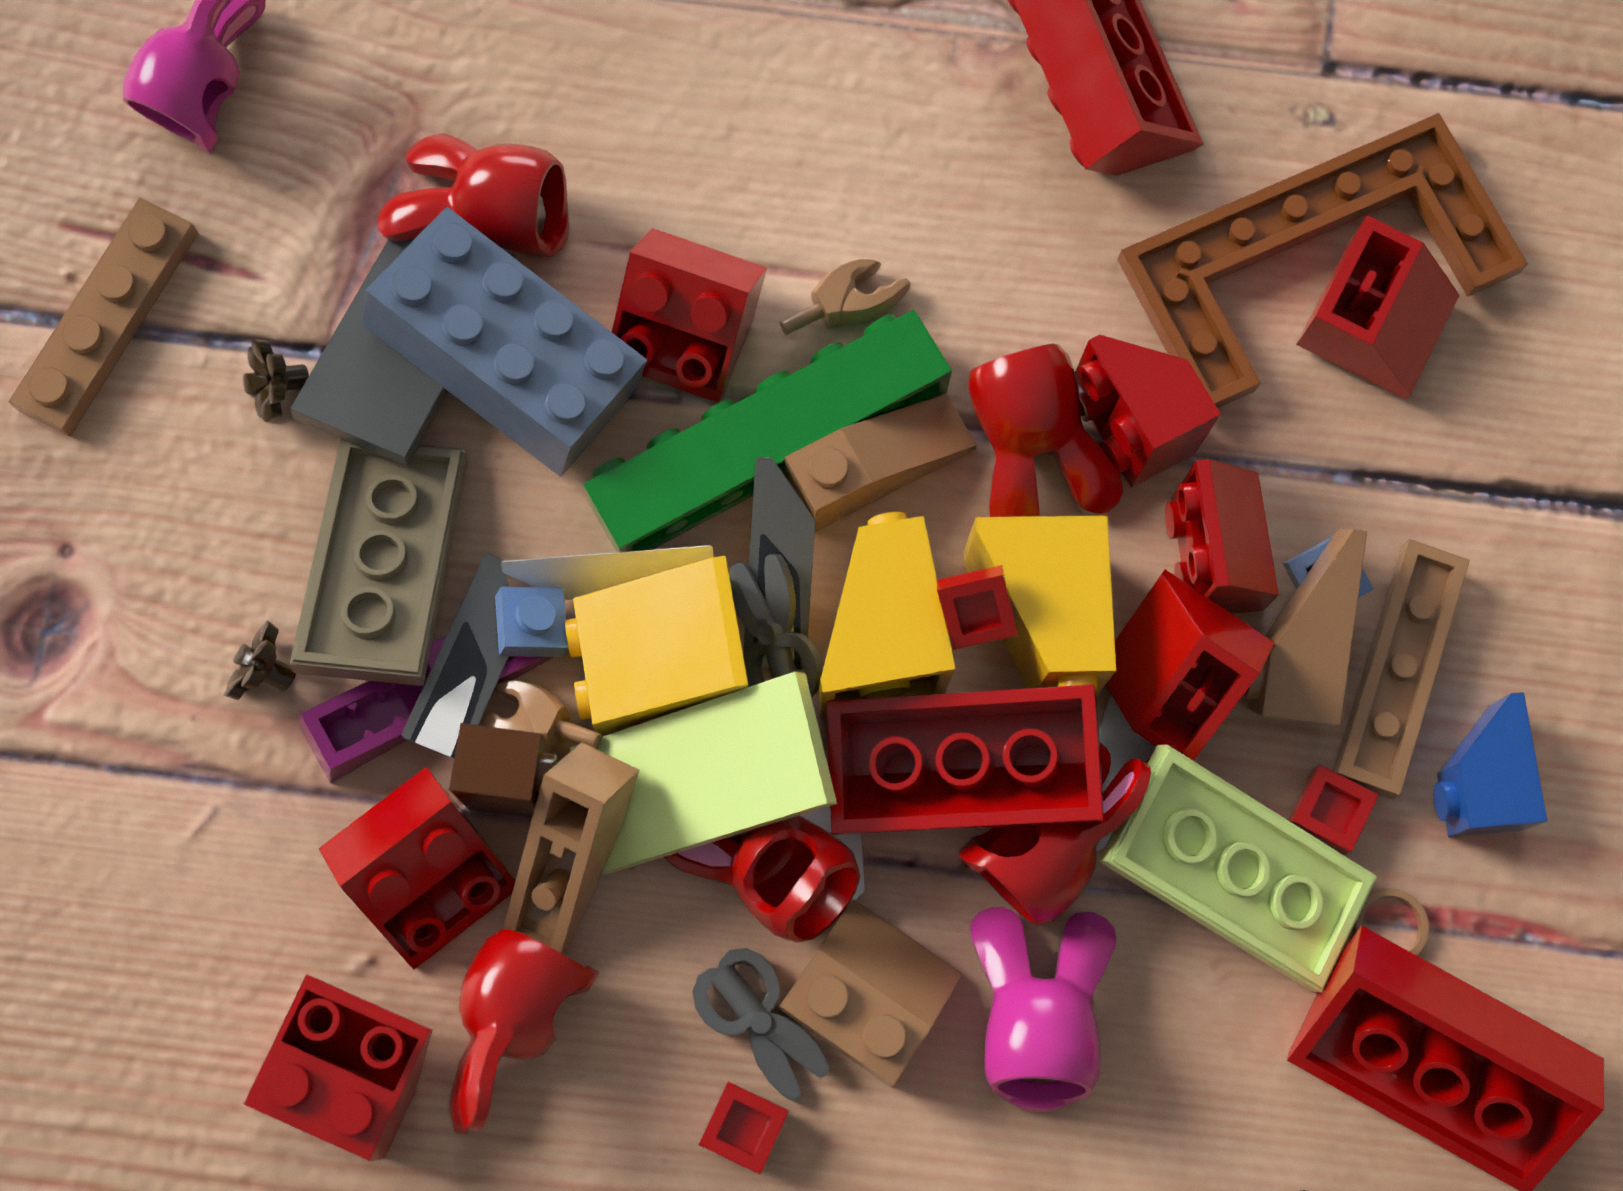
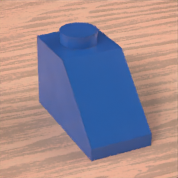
[1433,692,1547,837]

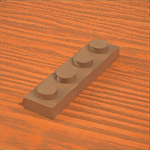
[8,197,199,437]
[1333,539,1470,799]

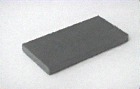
[290,238,516,466]

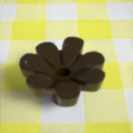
[243,339,309,422]
[224,620,296,700]

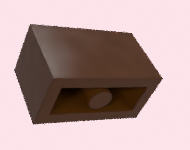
[449,723,557,818]

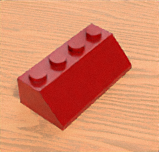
[1007,0,1204,176]
[827,684,1103,835]
[1287,925,1604,1191]

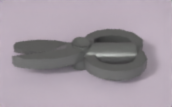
[729,554,823,698]
[692,948,829,1101]

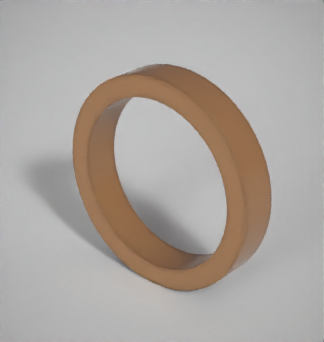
[1353,889,1429,955]

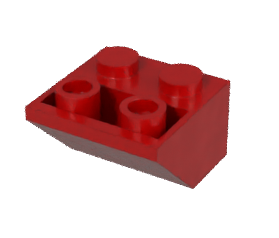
[1296,215,1460,400]
[611,228,767,403]
[1075,334,1221,488]
[1165,459,1279,614]
[1105,569,1275,761]
[318,766,515,970]
[244,974,433,1161]

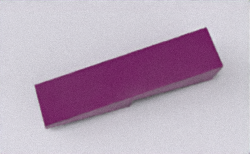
[300,635,553,784]

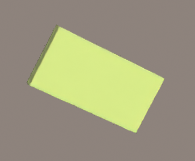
[570,671,837,874]
[1098,744,1377,993]

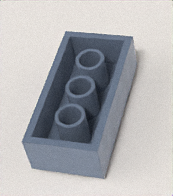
[362,206,647,477]

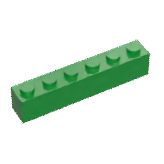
[583,310,952,552]

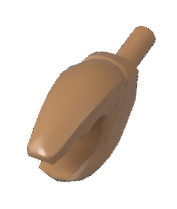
[780,259,911,335]
[478,680,602,749]

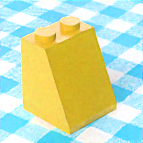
[817,512,955,718]
[963,516,1116,696]
[565,555,748,735]

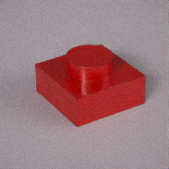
[937,565,1018,650]
[1288,764,1379,855]
[699,1082,789,1174]

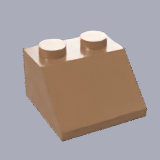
[779,899,962,1086]

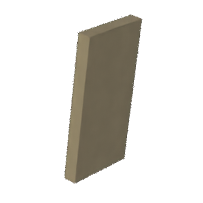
[289,439,468,686]

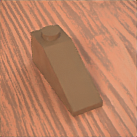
[784,394,977,531]
[1243,528,1367,726]
[503,742,639,955]

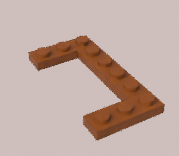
[1117,113,1528,408]

